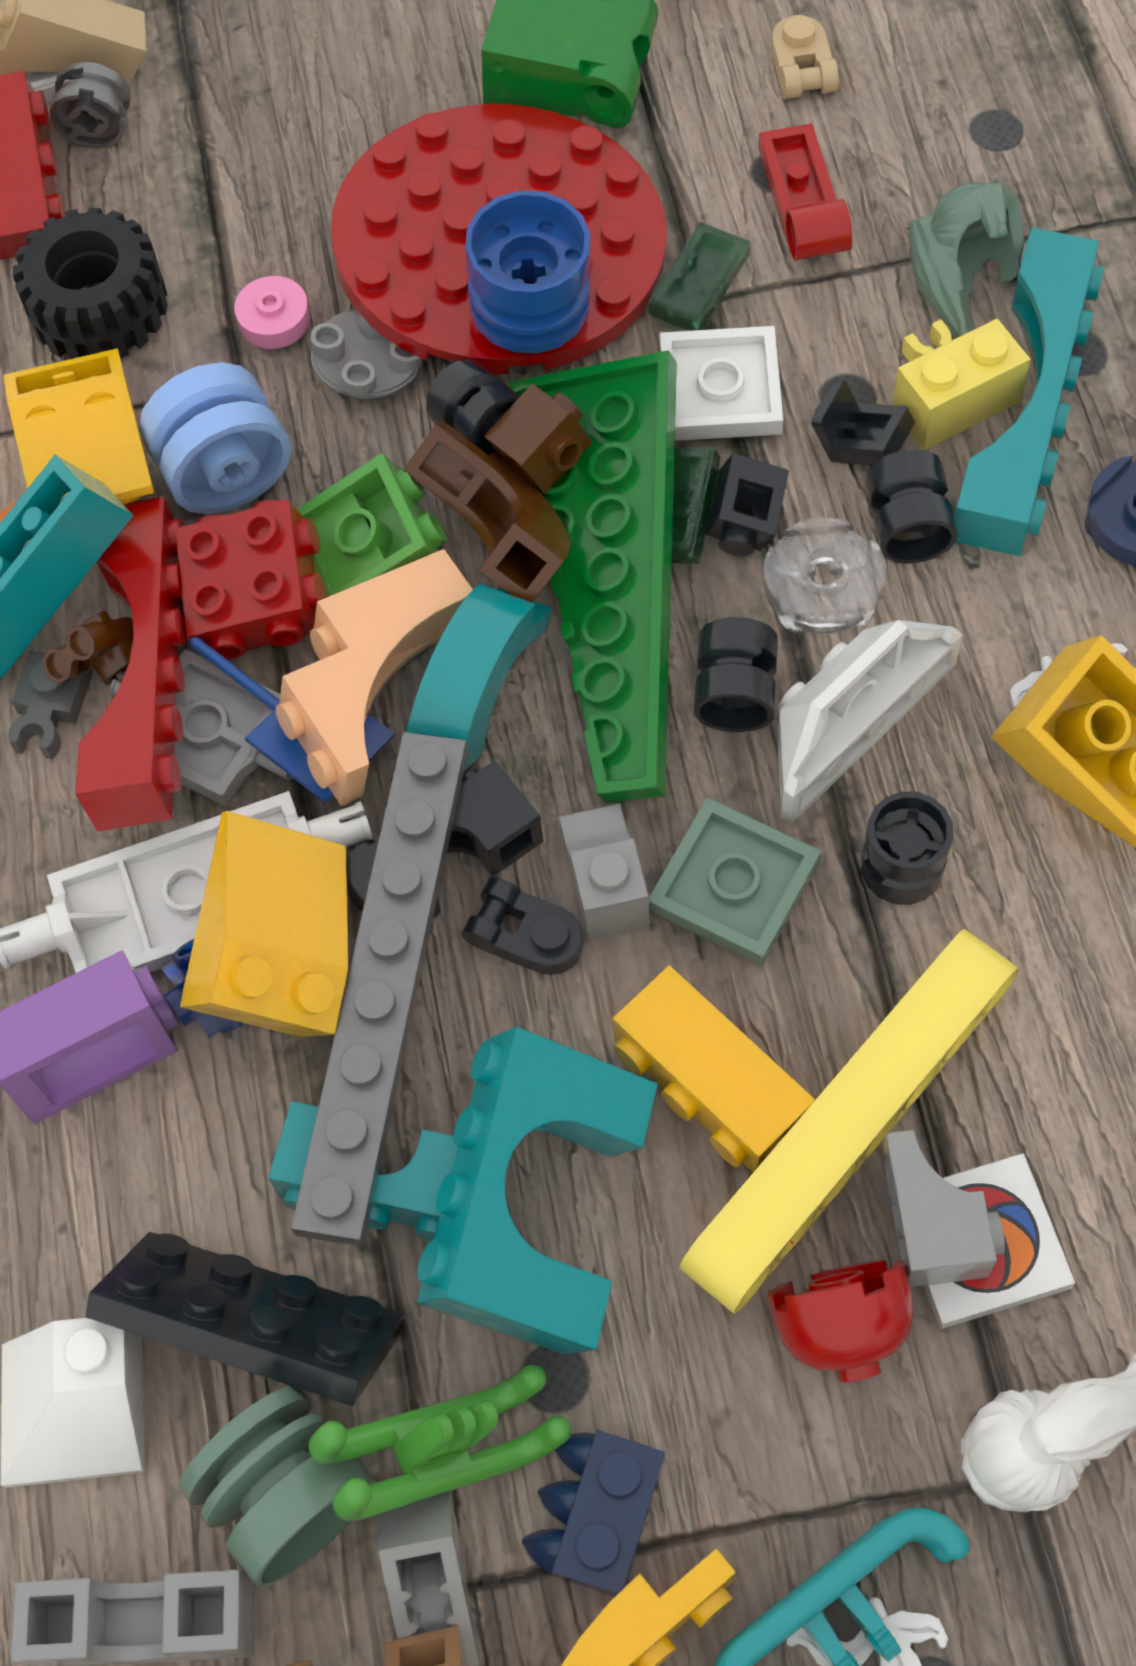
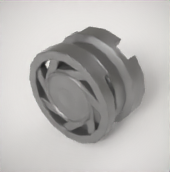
[49,61,131,148]

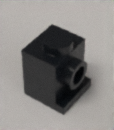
[705,453,789,556]

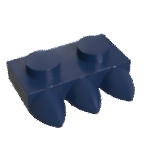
[522,1430,665,1597]

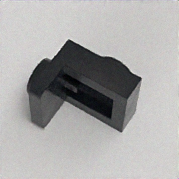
[811,380,915,465]

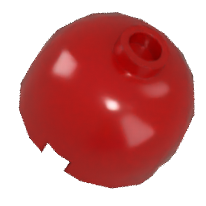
[767,1260,913,1382]

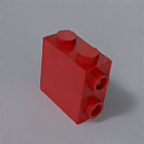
[175,499,327,660]

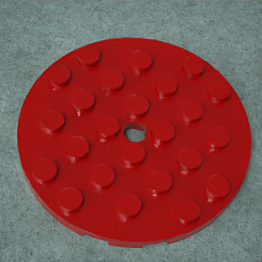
[331,104,666,374]

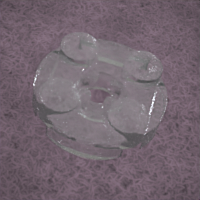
[763,517,886,634]

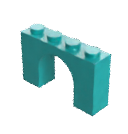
[417,1026,658,1354]

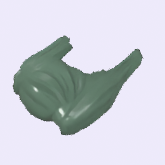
[909,180,1024,340]

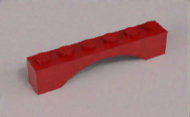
[75,496,186,832]

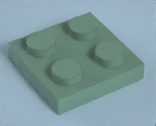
[649,797,822,967]

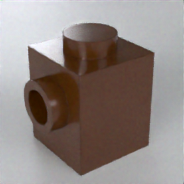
[484,383,592,495]

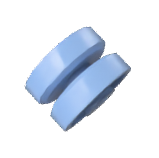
[138,362,292,514]

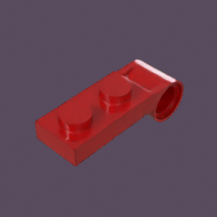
[758,123,852,261]

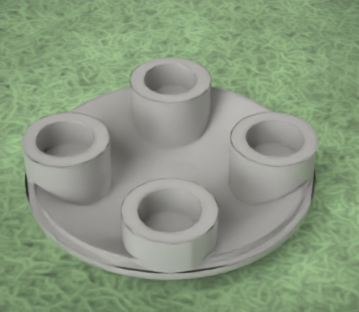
[310,309,424,399]

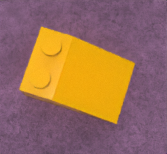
[991,635,1136,848]
[180,811,348,1037]

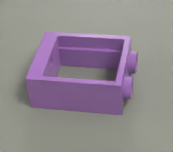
[0,950,178,1124]

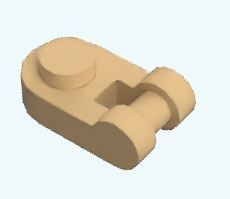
[772,15,839,100]

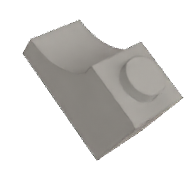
[559,803,650,941]
[881,1130,1005,1287]
[378,1491,479,1666]

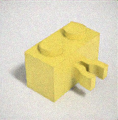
[892,318,1031,450]

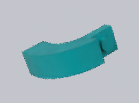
[406,584,552,771]

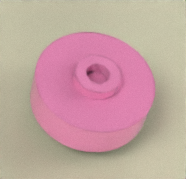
[234,276,311,349]

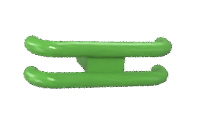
[309,1364,571,1521]

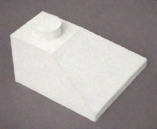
[1,1318,145,1488]

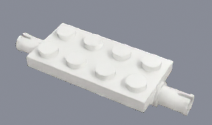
[0,791,374,973]

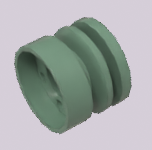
[178,1385,376,1589]

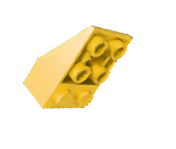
[3,348,154,504]

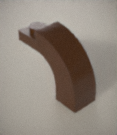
[402,419,570,603]

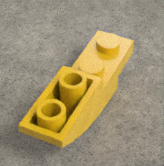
[561,1548,736,1666]

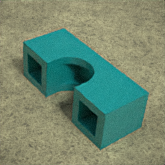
[268,1101,458,1241]

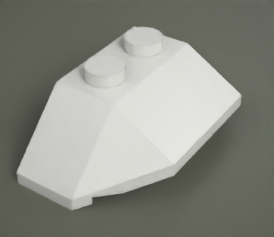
[777,620,963,825]

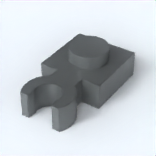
[8,650,93,759]

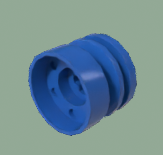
[465,190,590,353]

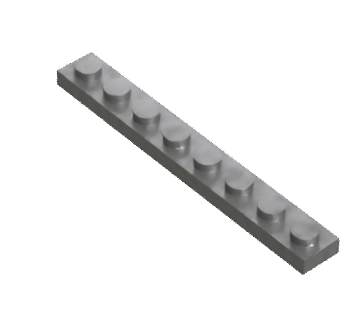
[291,732,468,1247]

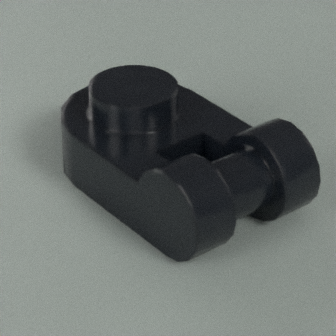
[461,877,583,975]

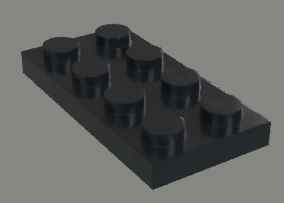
[85,1231,404,1406]

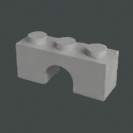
[11,1570,255,1666]

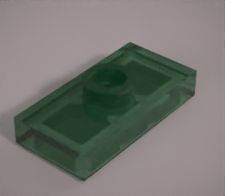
[648,222,750,331]
[672,448,721,564]

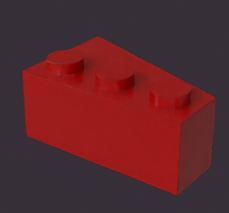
[0,71,66,259]

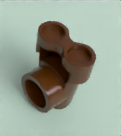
[43,611,134,685]

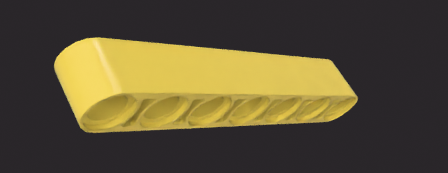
[679,929,1019,1315]

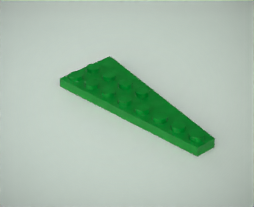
[509,350,677,803]

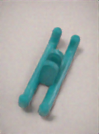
[714,1508,970,1666]

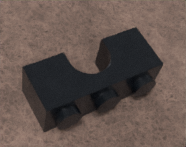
[346,761,544,918]

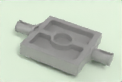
[110,648,292,807]

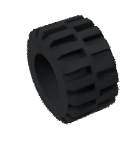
[13,208,168,359]

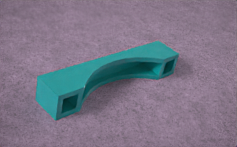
[954,227,1105,556]

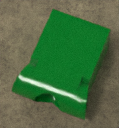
[481,0,659,128]

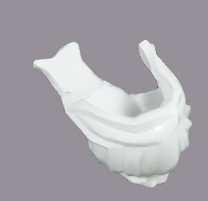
[961,1353,1136,1512]

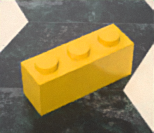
[612,965,815,1173]

